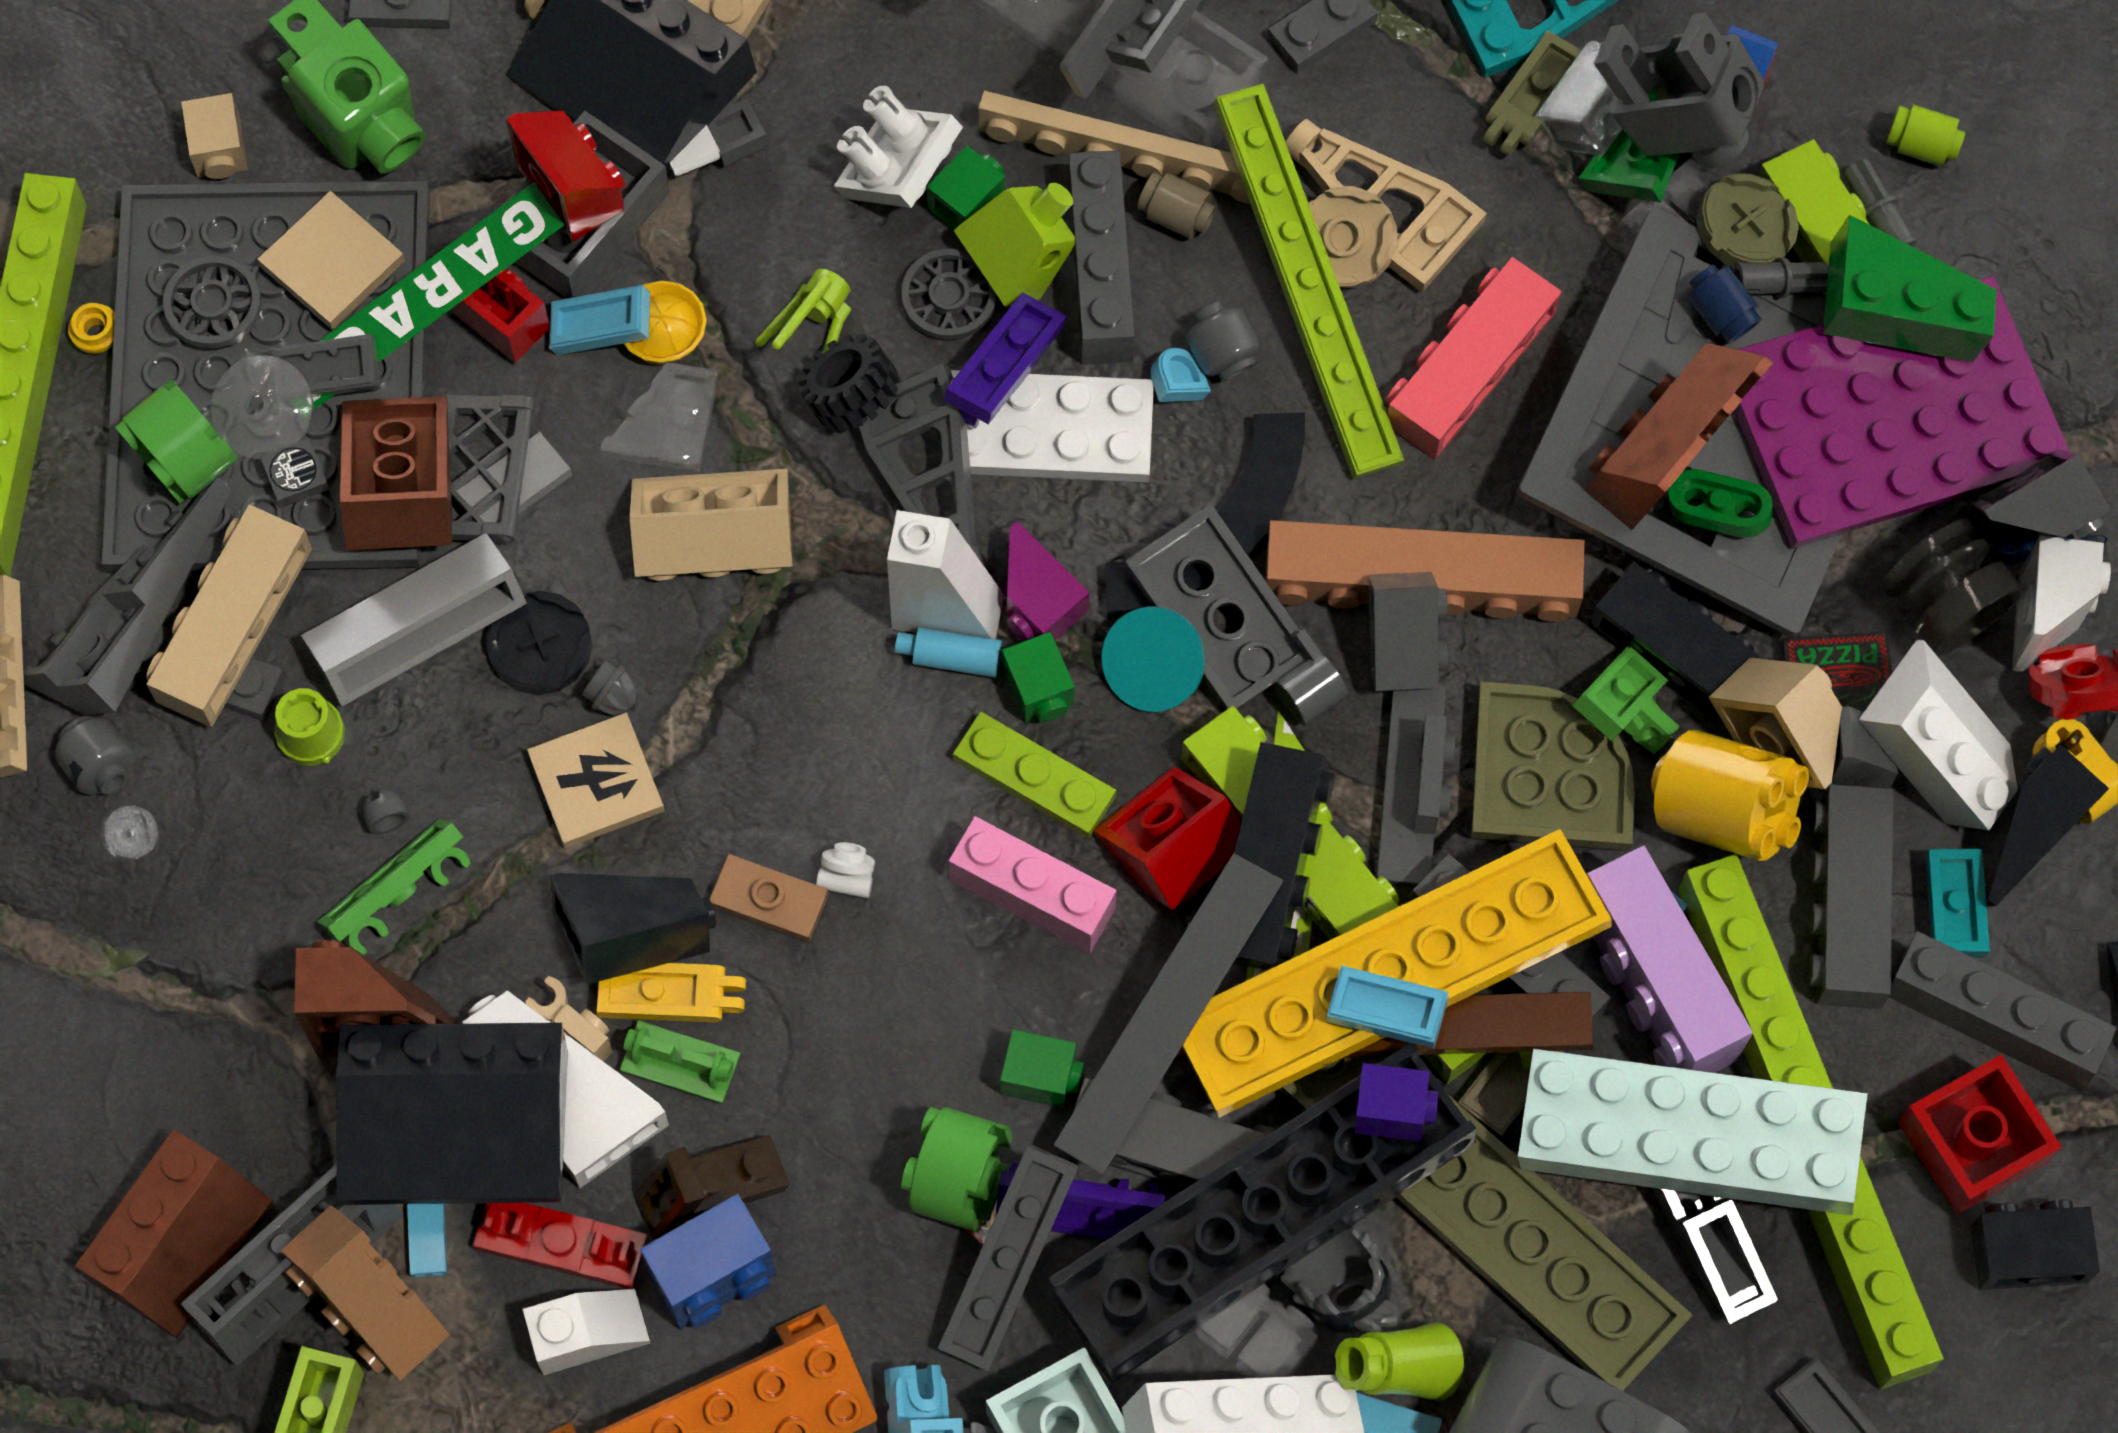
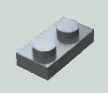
[1267,0,1378,74]

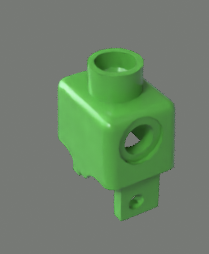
[268,0,426,174]

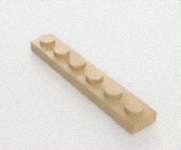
[979,91,1250,204]

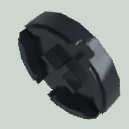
[486,591,593,695]

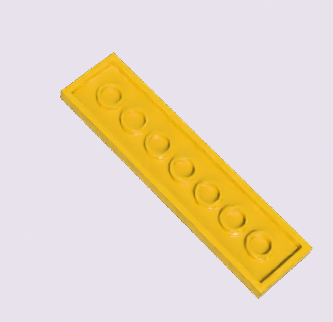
[1182,829,1612,1118]

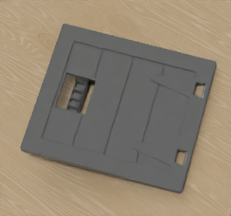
[1517,206,1842,637]

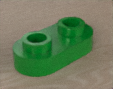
[1668,469,1772,538]

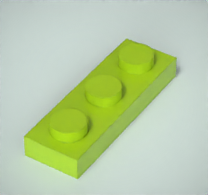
[953,712,1116,840]

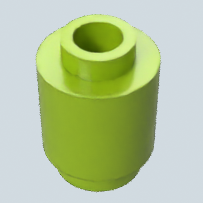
[1886,104,1966,167]

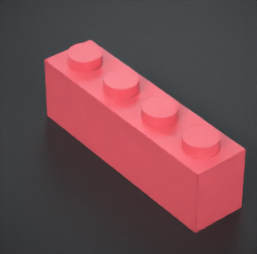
[1385,257,1562,460]

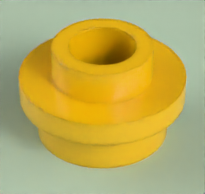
[68,303,115,354]

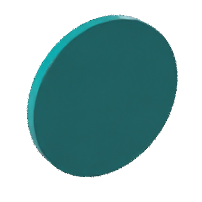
[1102,606,1205,712]

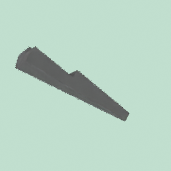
[23,477,232,716]

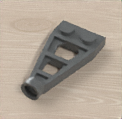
[859,363,985,567]

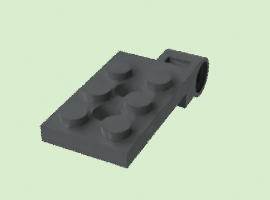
[1123,504,1348,726]

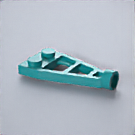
[1447,0,1619,78]

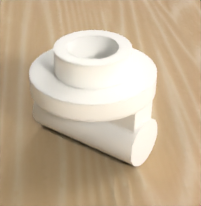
[816,842,875,899]

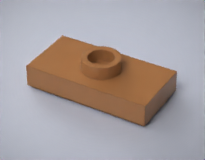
[710,854,829,943]

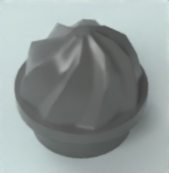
[582,660,637,715]

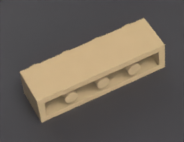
[146,504,313,728]

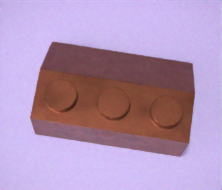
[75,1129,274,1339]

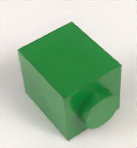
[927,145,1005,230]
[1002,632,1075,723]
[1000,1029,1084,1109]

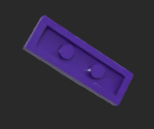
[944,292,1067,429]
[995,1163,1165,1239]

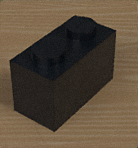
[1970,1200,2100,1290]

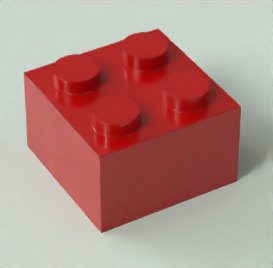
[1897,1054,2062,1215]

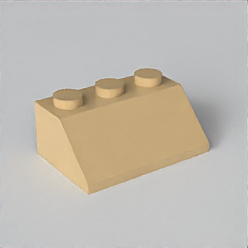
[630,469,792,581]

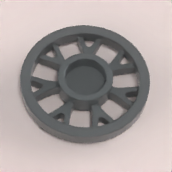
[901,248,997,340]

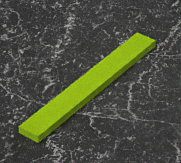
[1213,83,1404,480]

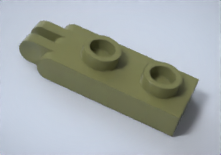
[1483,30,1590,157]

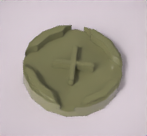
[1696,174,1799,267]

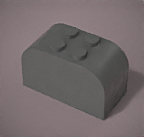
[1449,1337,1691,1433]

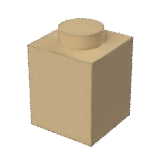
[181,93,248,179]

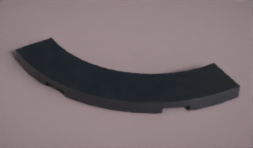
[1105,412,1305,618]

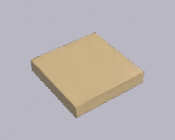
[257,191,405,330]

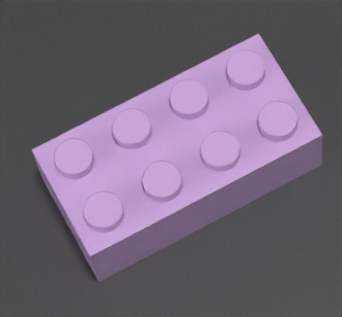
[1587,846,1753,1073]

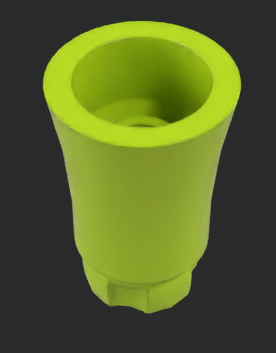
[1335,1322,1464,1401]

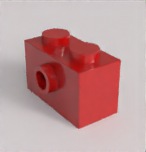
[449,269,550,364]

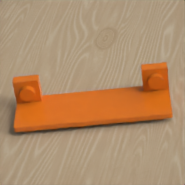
[548,1304,877,1433]

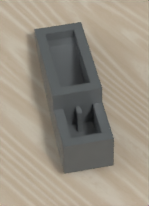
[1651,1188,1778,1324]

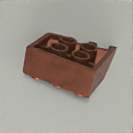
[1584,343,1773,530]
[294,940,460,1058]

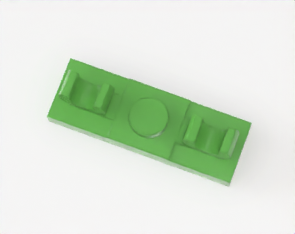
[317,818,470,954]

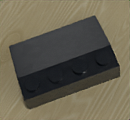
[508,0,757,171]
[336,1022,568,1205]

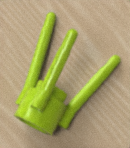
[755,268,851,354]

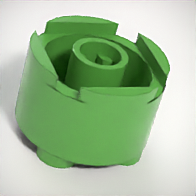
[115,378,240,504]
[901,1107,1012,1232]

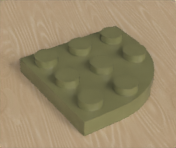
[1470,681,1635,851]

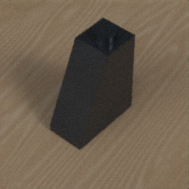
[550,873,716,985]

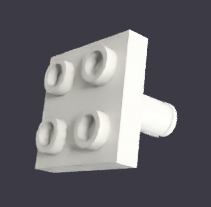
[834,85,963,208]

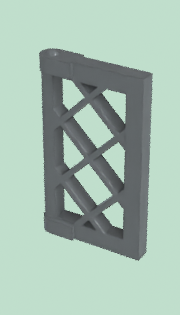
[444,394,535,543]

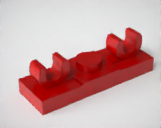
[473,1203,649,1289]

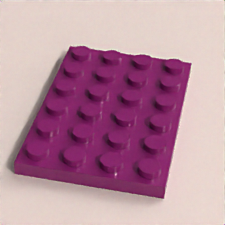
[1734,276,2070,549]

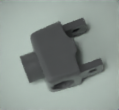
[1593,12,1765,168]

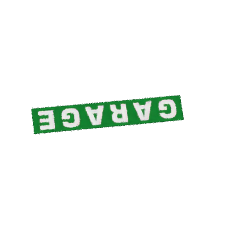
[290,182,565,419]

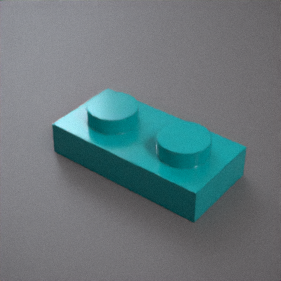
[1925,849,1990,958]

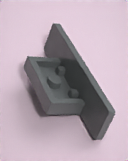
[1060,0,1202,99]
[1377,684,1455,887]

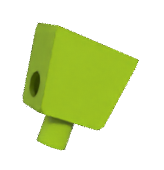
[954,183,1075,306]

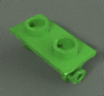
[620,1020,741,1104]

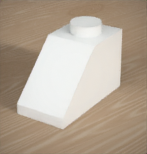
[523,1289,650,1375]

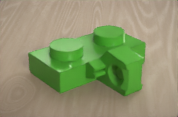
[1572,647,1680,754]

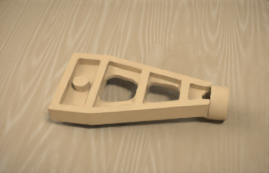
[1286,119,1487,292]

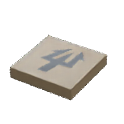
[527,712,665,849]

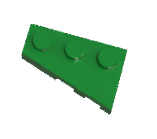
[1578,90,1679,203]

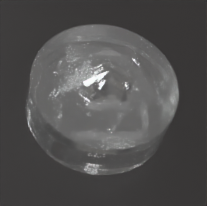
[101,806,158,861]

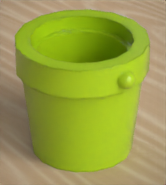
[274,688,345,766]

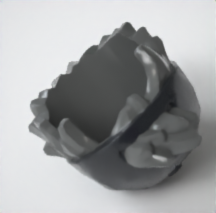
[1280,1224,1399,1333]

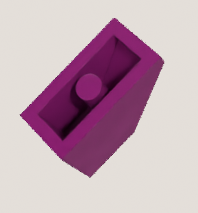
[1007,521,1089,642]

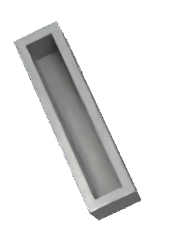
[301,533,527,706]

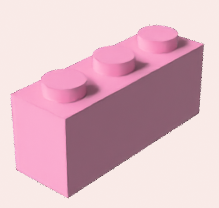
[949,816,1117,954]

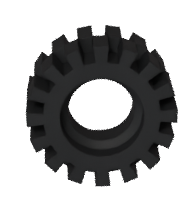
[798,334,900,431]

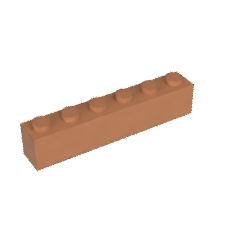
[1265,520,1585,622]

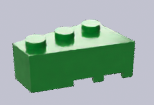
[1823,215,1997,362]

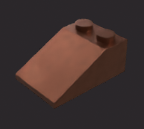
[340,396,452,550]

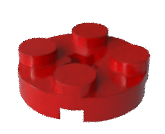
[2028,644,2118,720]

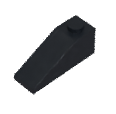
[1988,745,2109,906]

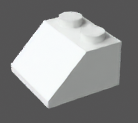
[2012,535,2111,672]

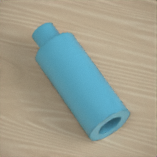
[895,627,1002,678]

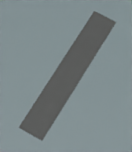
[1054,853,1284,1174]

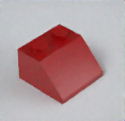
[506,111,626,242]
[1093,766,1241,910]

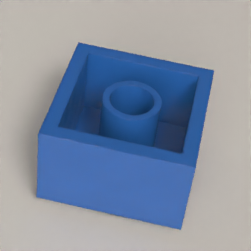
[640,1194,776,1330]

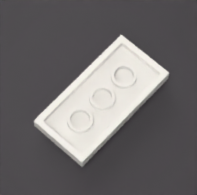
[951,370,1154,483]

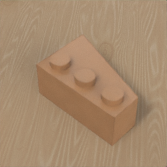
[281,1205,450,1381]

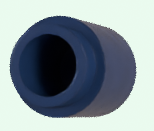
[1687,264,1762,344]

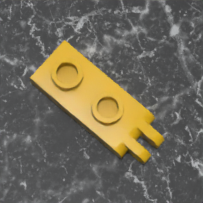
[597,963,746,1023]

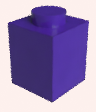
[1355,1063,1439,1142]

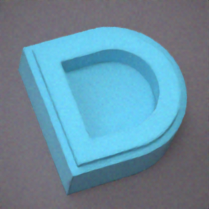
[1151,348,1211,402]

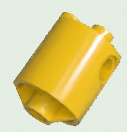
[1651,730,1809,861]

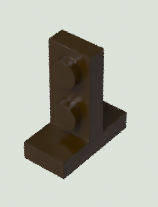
[635,1135,790,1241]

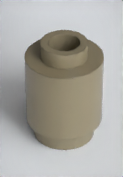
[1137,172,1217,239]

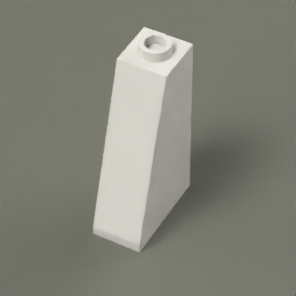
[887,510,1004,639]
[463,990,669,1189]

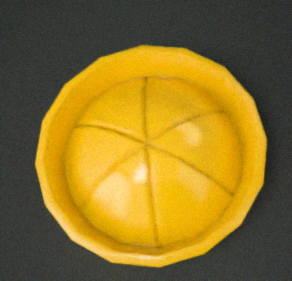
[624,280,707,366]

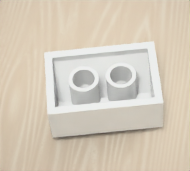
[1859,640,2018,830]

